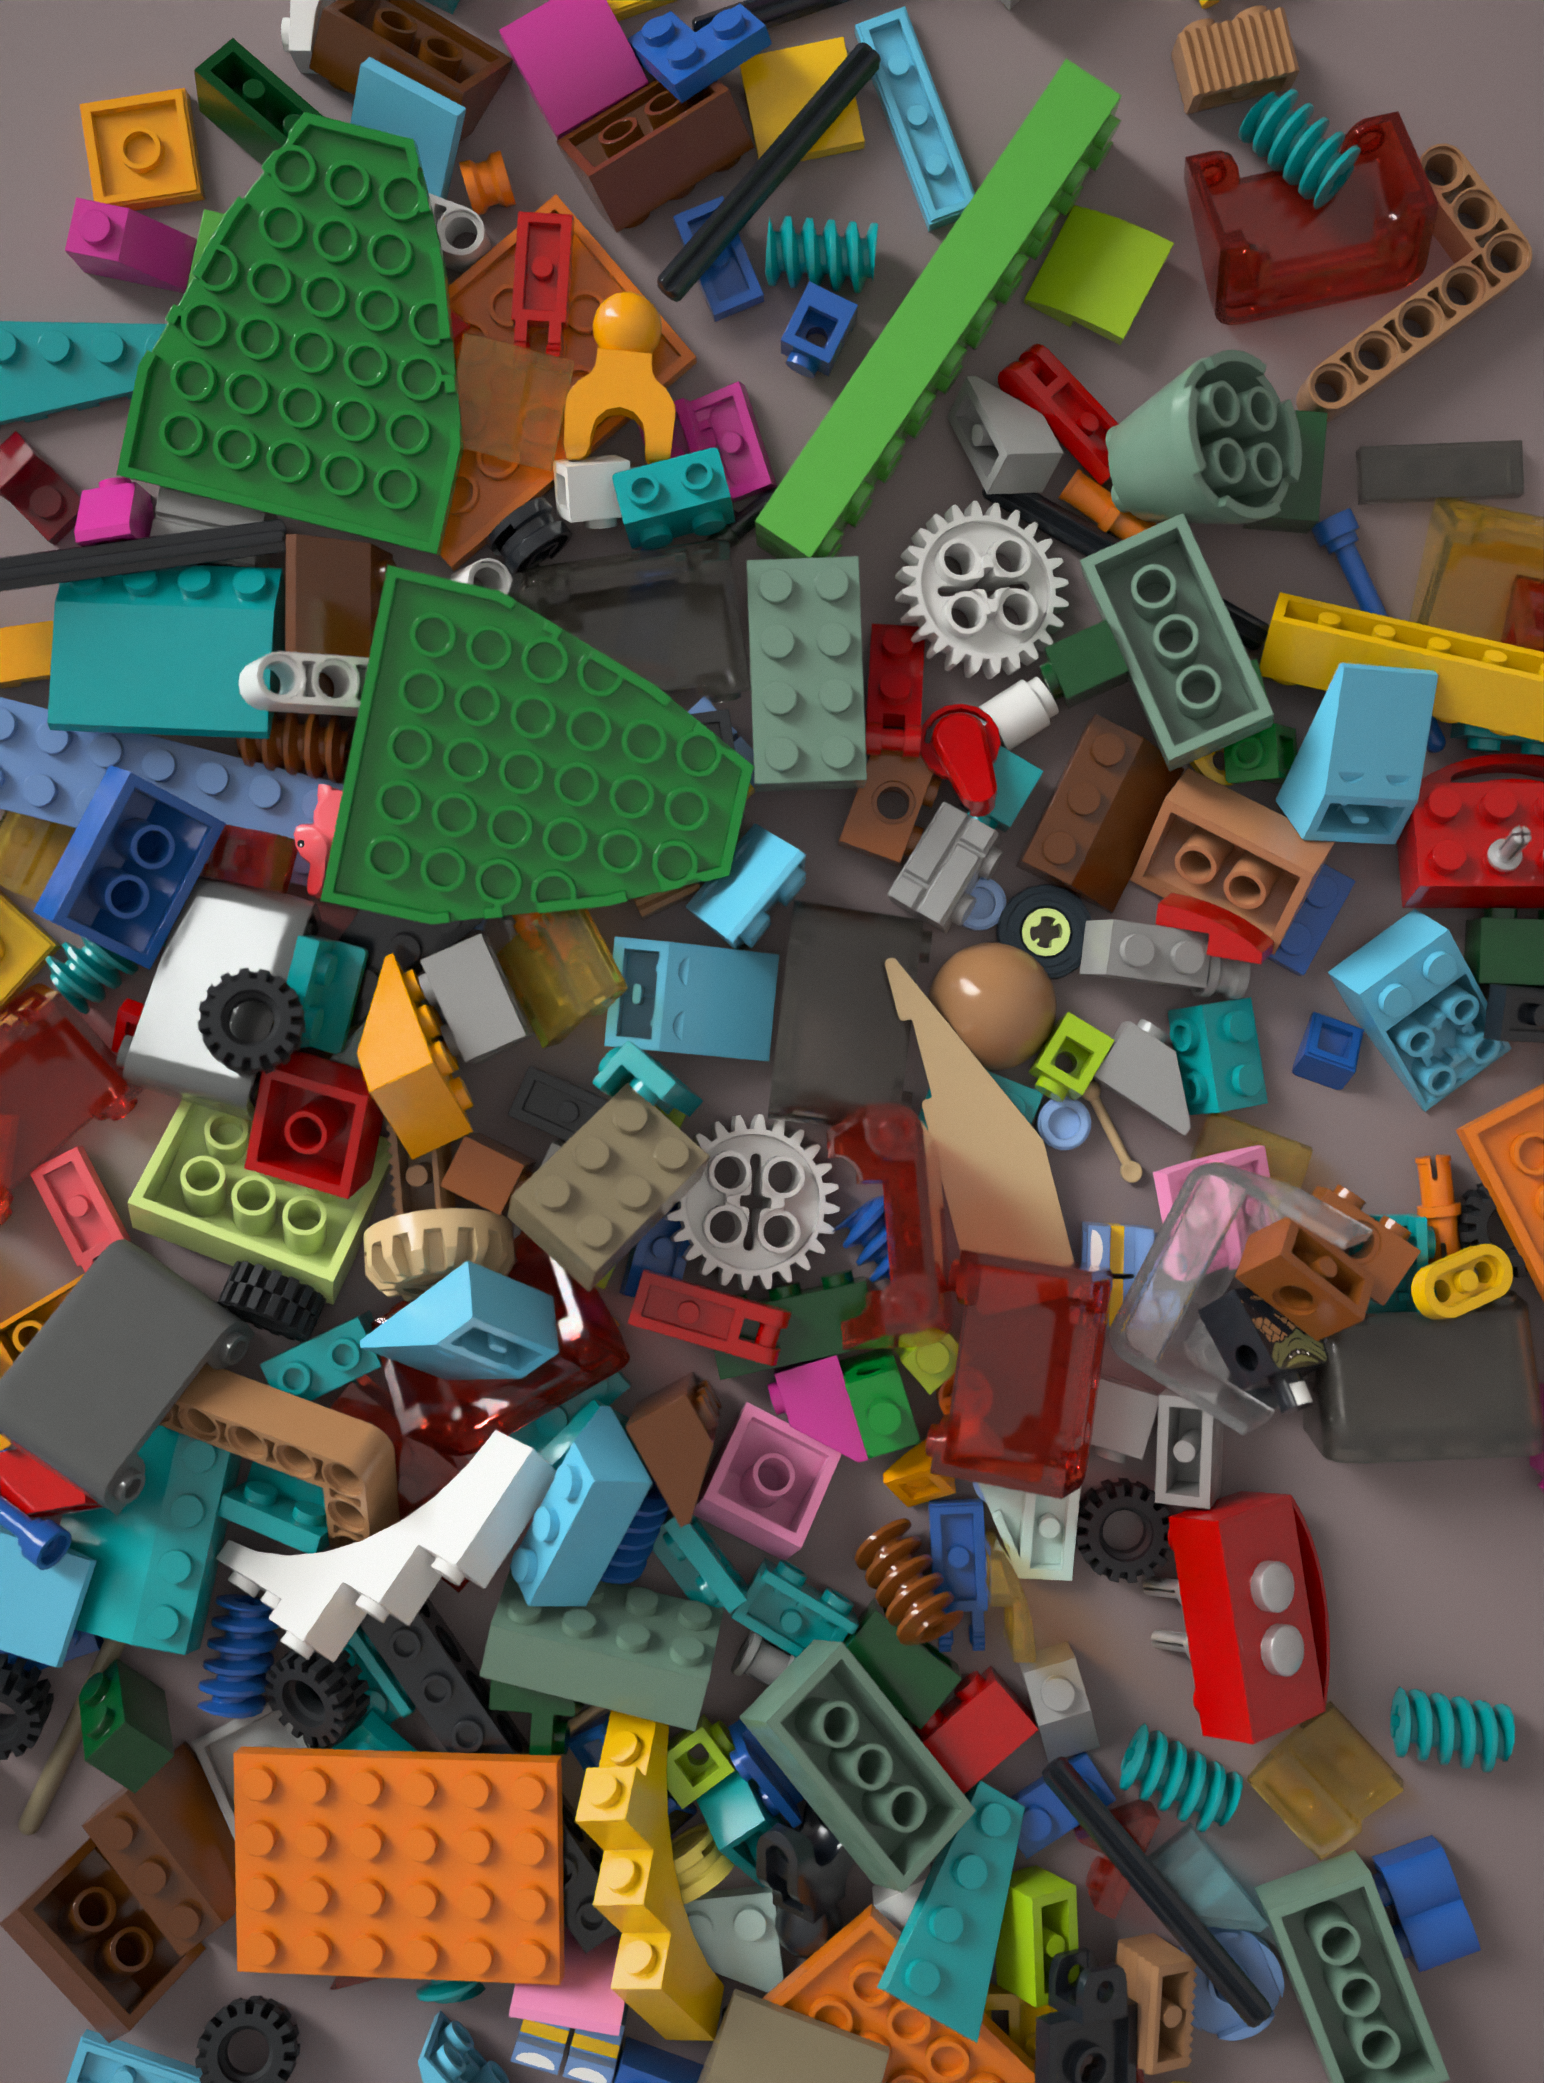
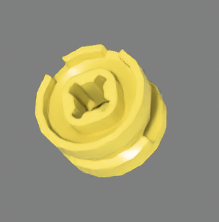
[671,1823,734,1905]

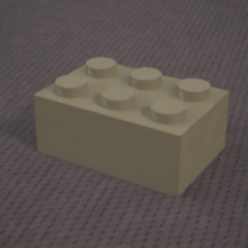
[508,1083,710,1292]

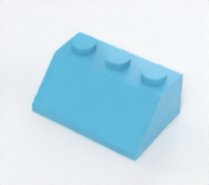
[510,1406,653,1606]

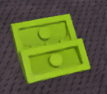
[1023,205,1174,346]

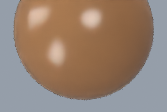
[928,942,1057,1071]

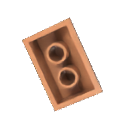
[1130,768,1335,955]

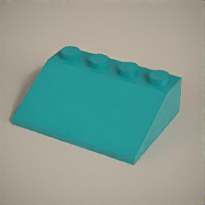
[47,565,286,739]
[60,1425,242,1655]

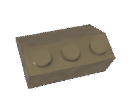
[698,1989,890,2083]

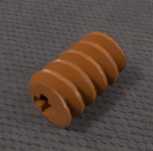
[236,711,356,784]
[854,1518,964,1646]

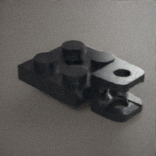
[1035,1947,1138,2083]

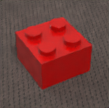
[244,1050,384,1199]

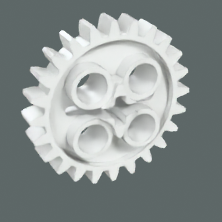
[895,501,1069,679]
[664,1114,840,1290]

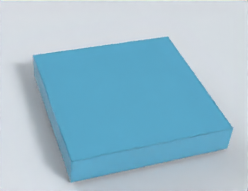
[350,57,466,200]

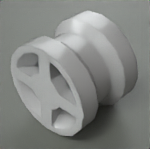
[1190,956,1251,999]

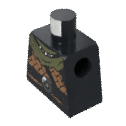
[1198,1287,1328,1415]

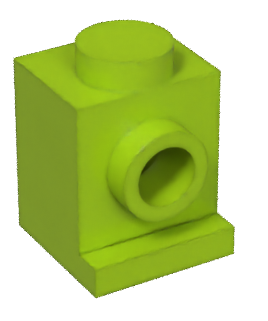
[1028,1012,1115,1102]
[891,1311,971,1394]
[667,1714,735,1809]

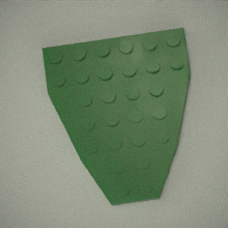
[116,112,464,556]
[321,565,754,925]

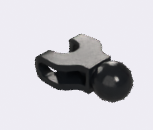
[756,1801,854,1959]

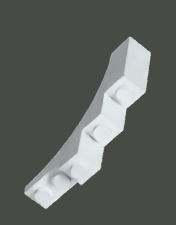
[216,1430,556,1663]

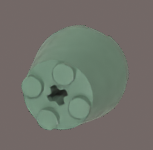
[1106,350,1302,524]

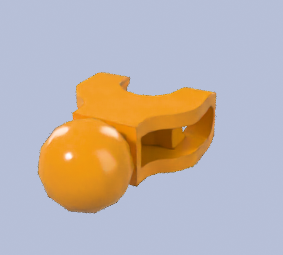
[564,292,675,464]

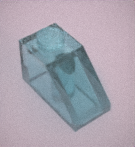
[1148,1822,1268,1932]

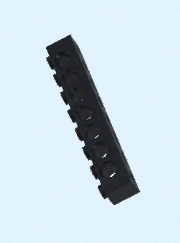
[360,1598,619,1953]

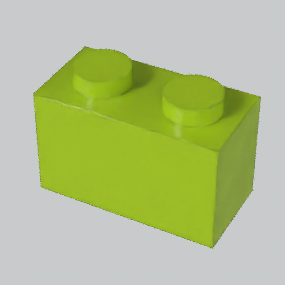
[996,1865,1079,2008]

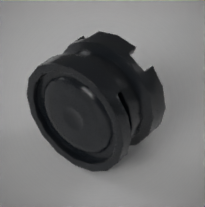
[486,497,572,579]

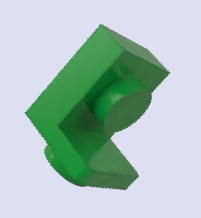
[1224,723,1297,785]

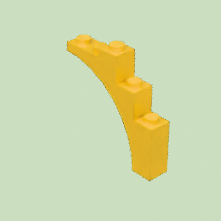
[575,1710,724,2041]

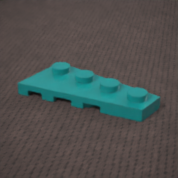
[0,321,167,429]
[877,1781,1025,2043]

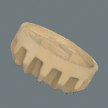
[363,1208,515,1302]

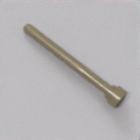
[18,1638,126,1836]

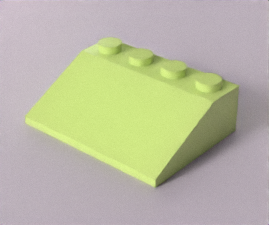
[127,1100,393,1305]

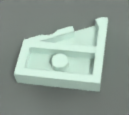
[974,1465,1082,1581]
[684,1886,784,1993]

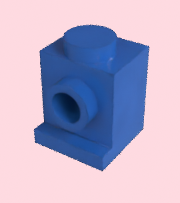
[780,282,858,378]

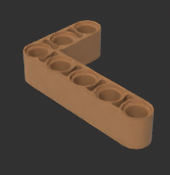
[1296,143,1532,423]
[159,1364,400,1550]

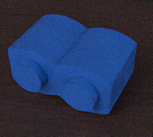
[1372,1835,1481,1973]

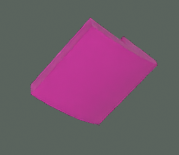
[499,0,649,140]
[638,381,778,503]

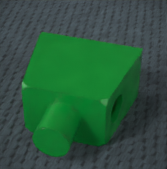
[839,1345,921,1459]

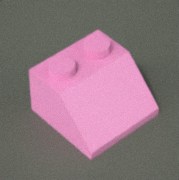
[693,1402,842,1561]

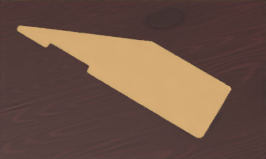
[885,958,1081,1315]

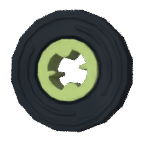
[996,884,1091,980]

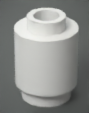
[978,677,1059,751]

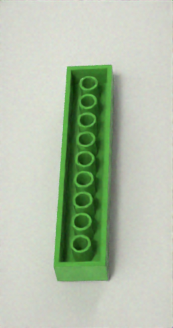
[755,59,1122,559]

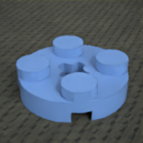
[1178,1923,1285,2041]

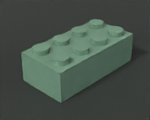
[1080,513,1274,771]
[747,556,867,792]
[480,1568,724,1731]
[739,1639,976,1893]
[1254,1849,1450,2083]

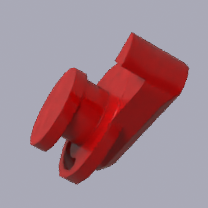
[920,704,1001,817]

